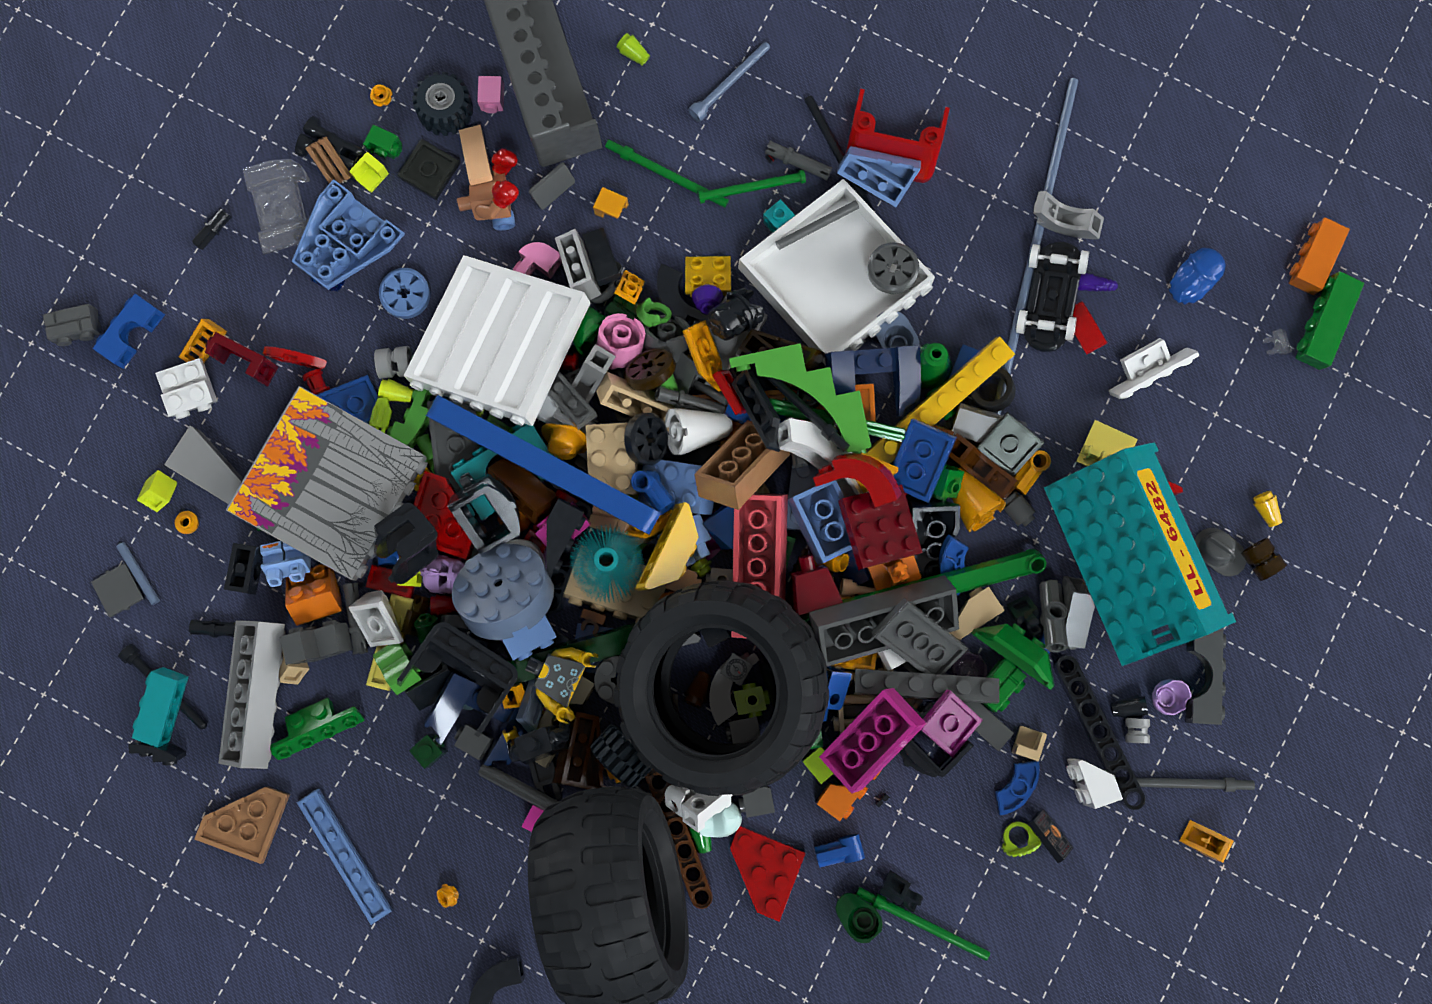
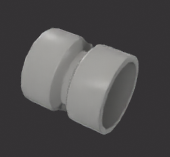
[374,346,412,379]

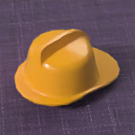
[541,423,587,460]

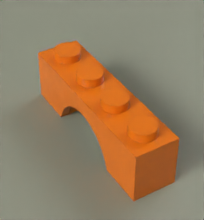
[815,771,881,821]

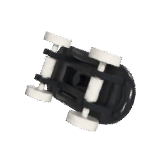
[1016,242,1089,352]

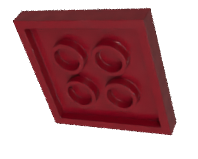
[838,485,923,570]

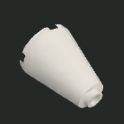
[665,408,733,455]

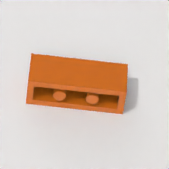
[1289,217,1350,295]

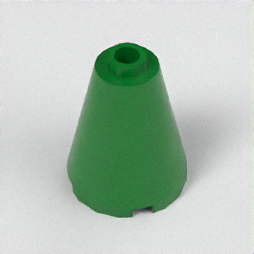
[572,306,606,357]
[920,343,952,389]

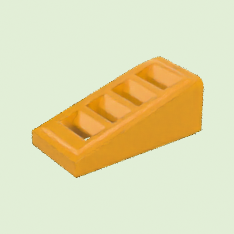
[179,319,227,363]

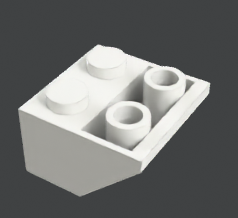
[1066,758,1123,809]

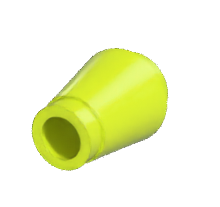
[378,379,414,403]

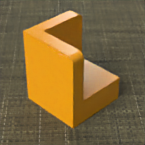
[593,187,629,219]

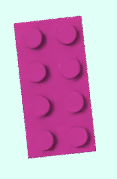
[819,688,927,794]

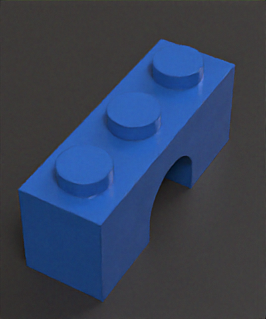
[92,294,165,369]

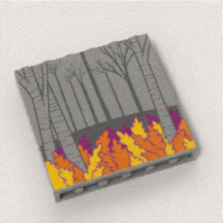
[226,386,428,581]

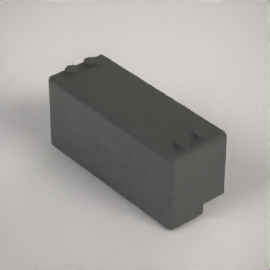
[484,0,603,167]

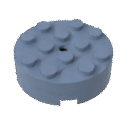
[452,543,554,640]

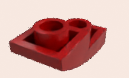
[1073,301,1107,355]

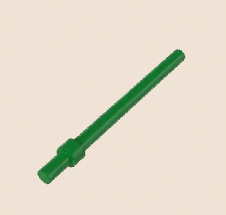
[605,139,729,208]
[855,887,990,961]

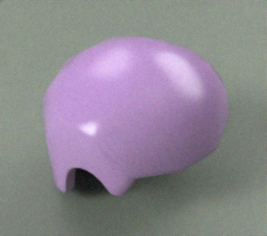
[1152,679,1192,715]

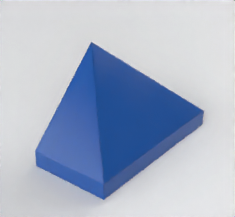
[702,505,734,550]

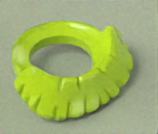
[1001,821,1041,857]

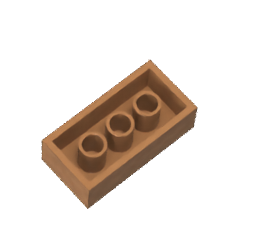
[694,420,790,510]

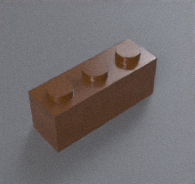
[488,458,557,525]

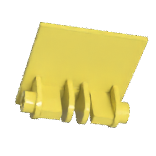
[1076,420,1138,466]

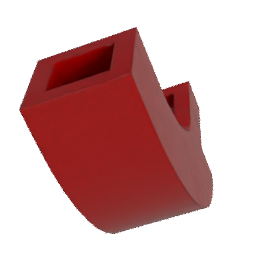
[813,453,902,507]

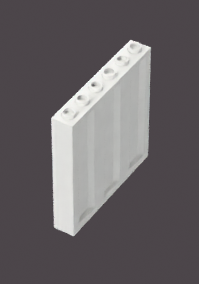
[404,255,590,426]

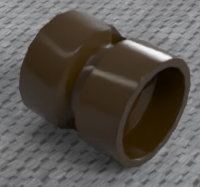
[1241,537,1287,581]

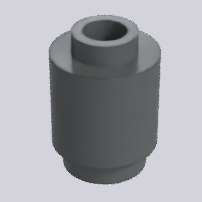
[1003,492,1036,527]

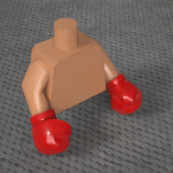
[457,149,519,220]

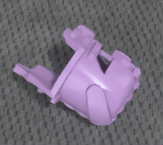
[420,555,466,594]

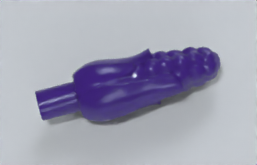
[1078,273,1118,291]

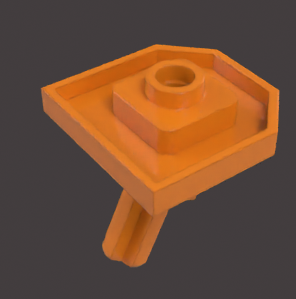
[868,556,921,591]

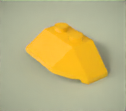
[635,502,699,591]

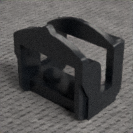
[447,472,520,554]
[374,503,438,584]
[899,702,974,777]

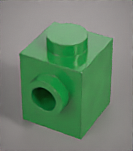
[933,464,965,501]

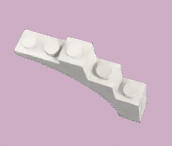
[777,418,868,498]

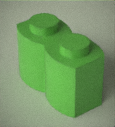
[373,643,422,695]

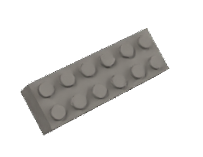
[218,620,286,769]

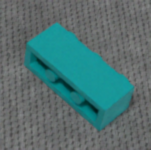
[132,667,189,748]

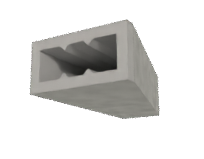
[164,426,243,504]

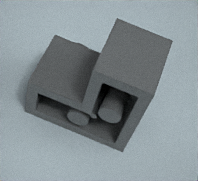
[280,620,353,665]

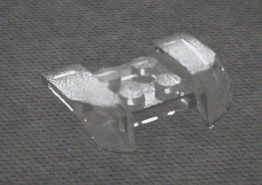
[243,159,311,254]

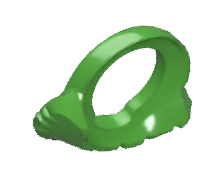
[636,297,672,327]

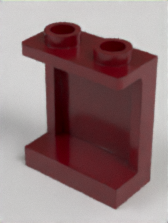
[205,332,279,387]

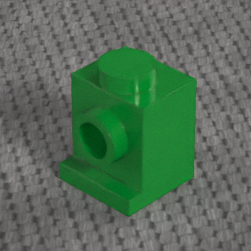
[363,125,402,159]

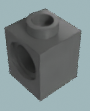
[454,724,494,760]

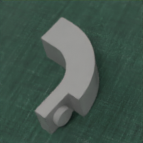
[553,344,616,426]

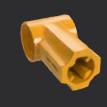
[1014,450,1051,495]

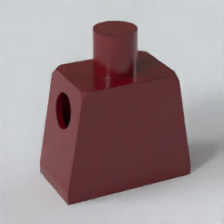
[791,554,843,615]

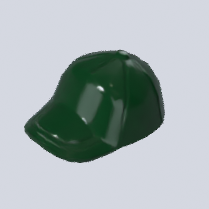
[835,893,883,943]

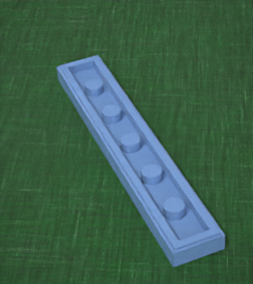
[296,789,393,925]

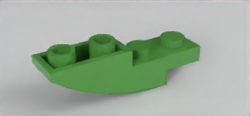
[387,389,432,448]

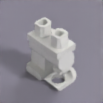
[665,785,733,833]

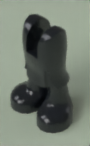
[295,116,366,171]

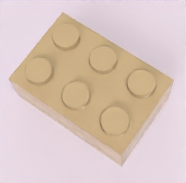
[586,423,639,495]

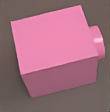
[477,76,504,113]

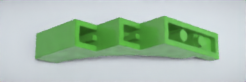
[729,343,872,454]

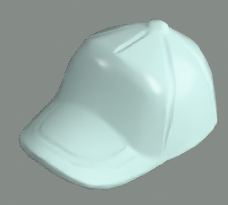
[699,802,742,838]

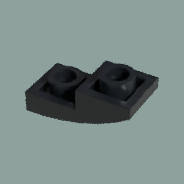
[128,740,186,766]

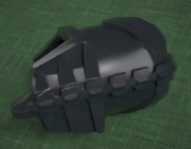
[706,288,764,341]

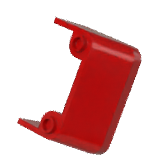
[846,88,950,183]

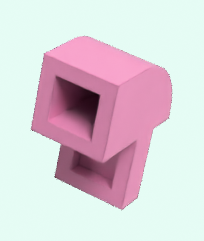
[513,242,562,279]

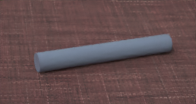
[116,542,160,605]

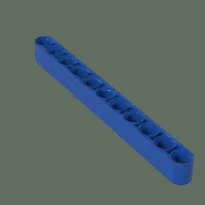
[426,395,661,535]

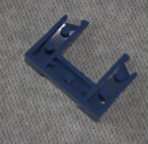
[825,345,921,417]
[424,670,528,766]

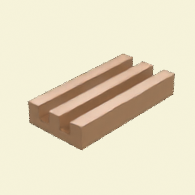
[305,136,352,184]

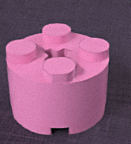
[596,314,646,369]

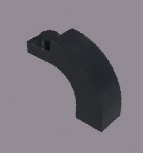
[469,954,525,1004]

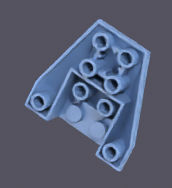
[292,179,405,290]

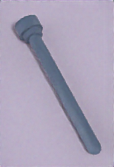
[688,42,770,122]

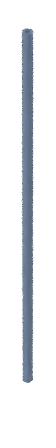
[993,78,1078,415]

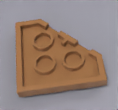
[194,786,290,864]

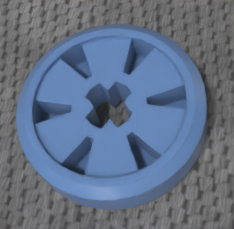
[379,268,431,319]

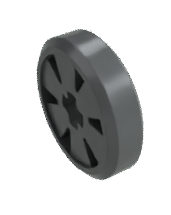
[867,242,919,294]

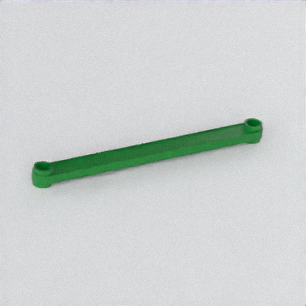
[799,549,1047,627]

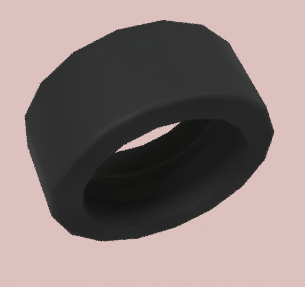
[971,367,1016,412]

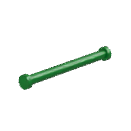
[697,170,806,204]

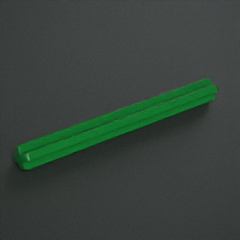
[769,398,906,442]

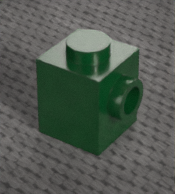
[409,734,448,769]

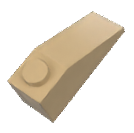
[950,587,1005,640]

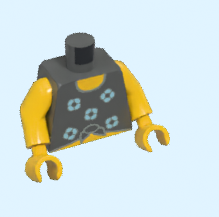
[525,647,599,724]

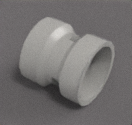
[1125,718,1150,743]

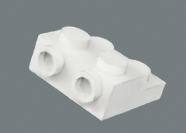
[155,358,218,420]

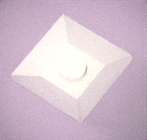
[348,590,404,647]

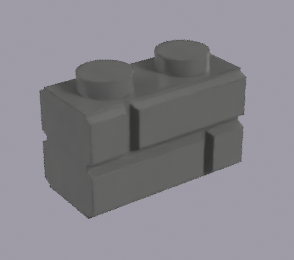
[43,304,102,346]

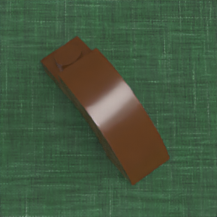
[949,433,1020,501]

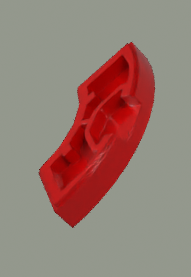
[262,346,327,369]

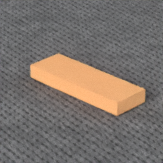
[459,125,493,186]

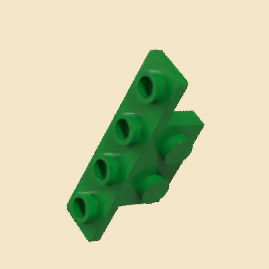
[270,697,364,760]

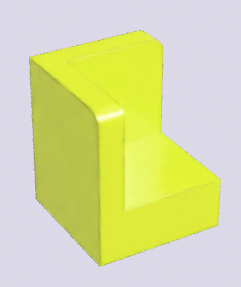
[349,152,389,192]
[137,470,177,512]

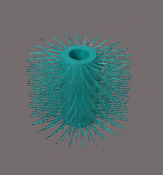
[570,524,644,603]

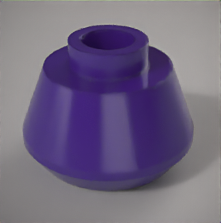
[692,284,723,314]

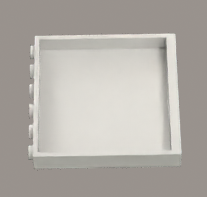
[738,179,935,365]

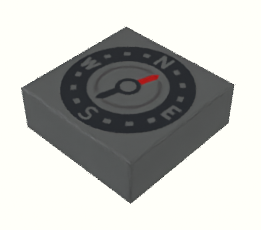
[720,653,753,686]

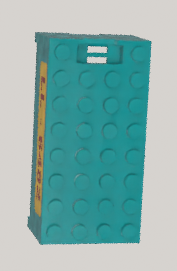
[1044,442,1236,666]

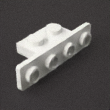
[1109,338,1199,399]

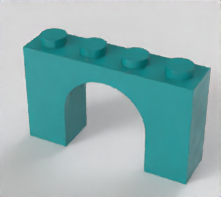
[450,423,553,520]

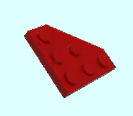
[414,471,474,560]
[730,826,806,922]

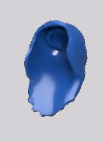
[1169,248,1226,305]

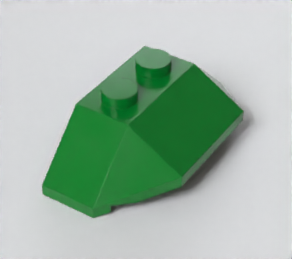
[971,623,1055,690]

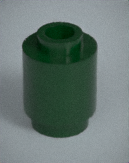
[414,613,438,645]

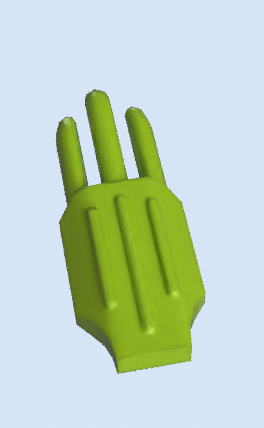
[369,398,392,433]

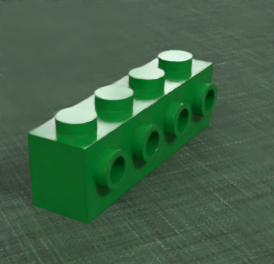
[1295,271,1364,370]

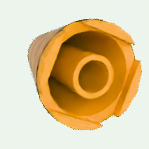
[951,467,1006,532]

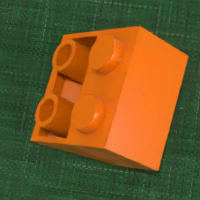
[285,564,342,626]

